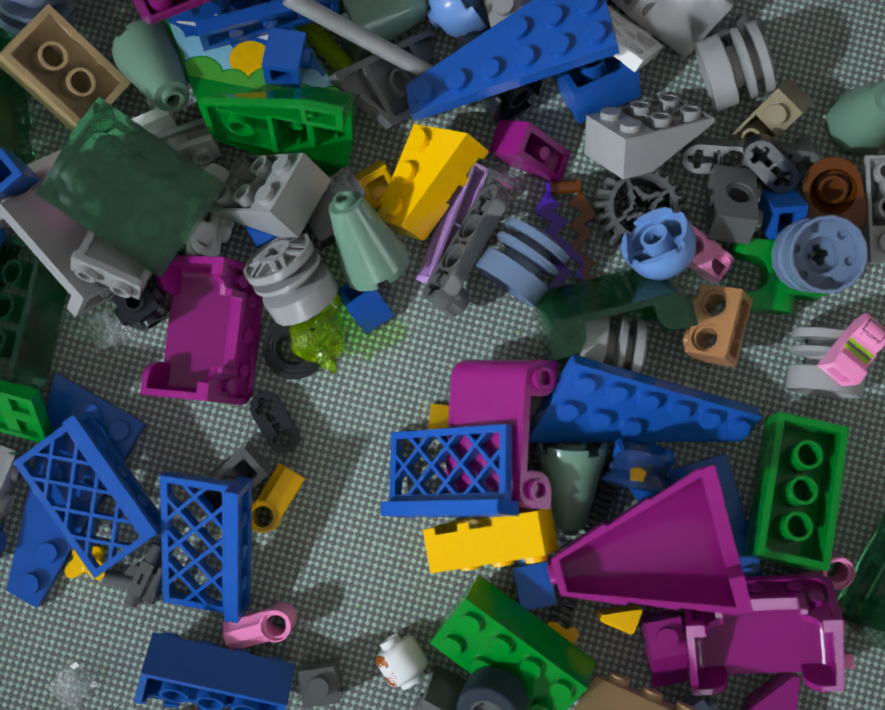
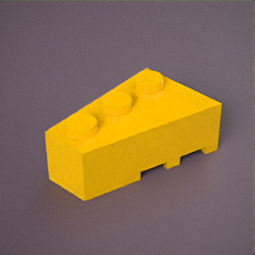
[378,124,489,241]
[423,508,559,574]

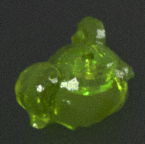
[289,293,346,374]

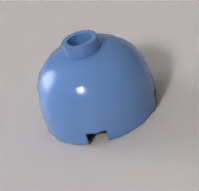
[427,0,489,38]
[621,207,697,281]

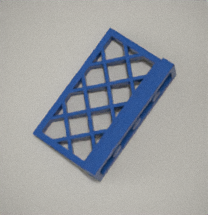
[191,0,339,51]
[13,411,161,579]
[381,424,519,518]
[160,471,252,623]

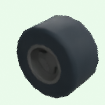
[456,667,529,710]

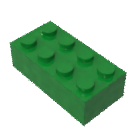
[744,412,849,572]
[430,575,596,710]

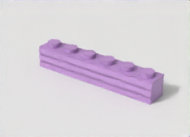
[416,162,489,284]

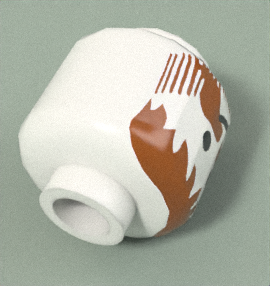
[375,633,428,690]

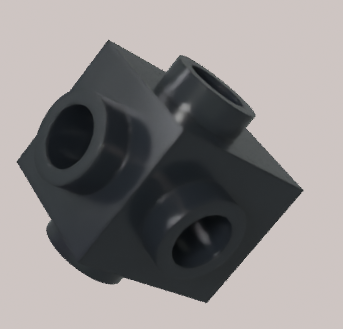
[111,282,170,331]

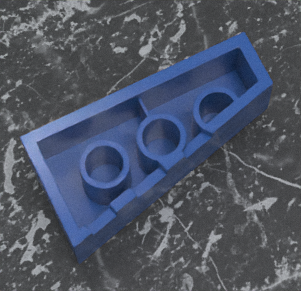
[134,632,295,710]

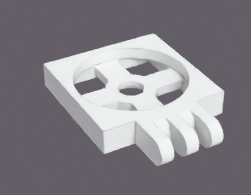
[608,4,664,72]

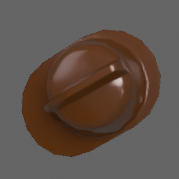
[803,157,867,230]

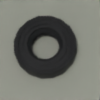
[263,321,325,379]

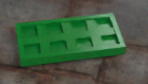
[0,379,54,442]

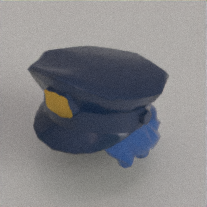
[601,438,675,494]

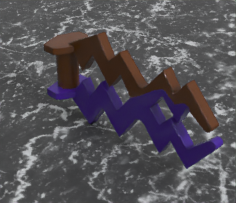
[533,177,597,301]

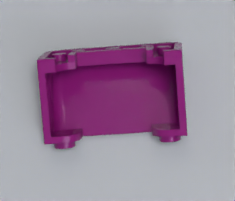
[140,255,263,405]
[445,359,558,509]
[684,574,845,695]

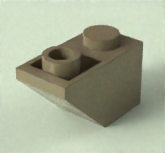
[730,78,814,140]

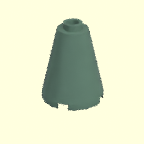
[338,0,430,62]
[112,19,189,112]
[825,81,885,156]
[329,190,410,291]
[536,442,608,536]

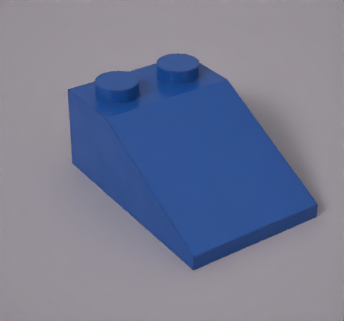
[552,56,641,124]

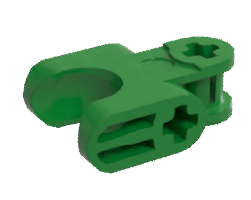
[730,238,830,315]

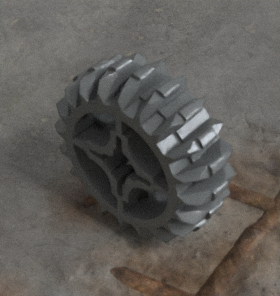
[593,167,688,252]

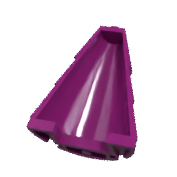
[547,464,754,616]

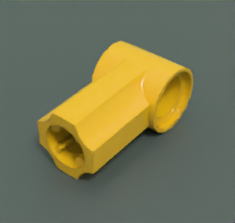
[252,463,306,533]

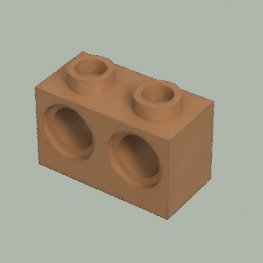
[683,284,753,368]

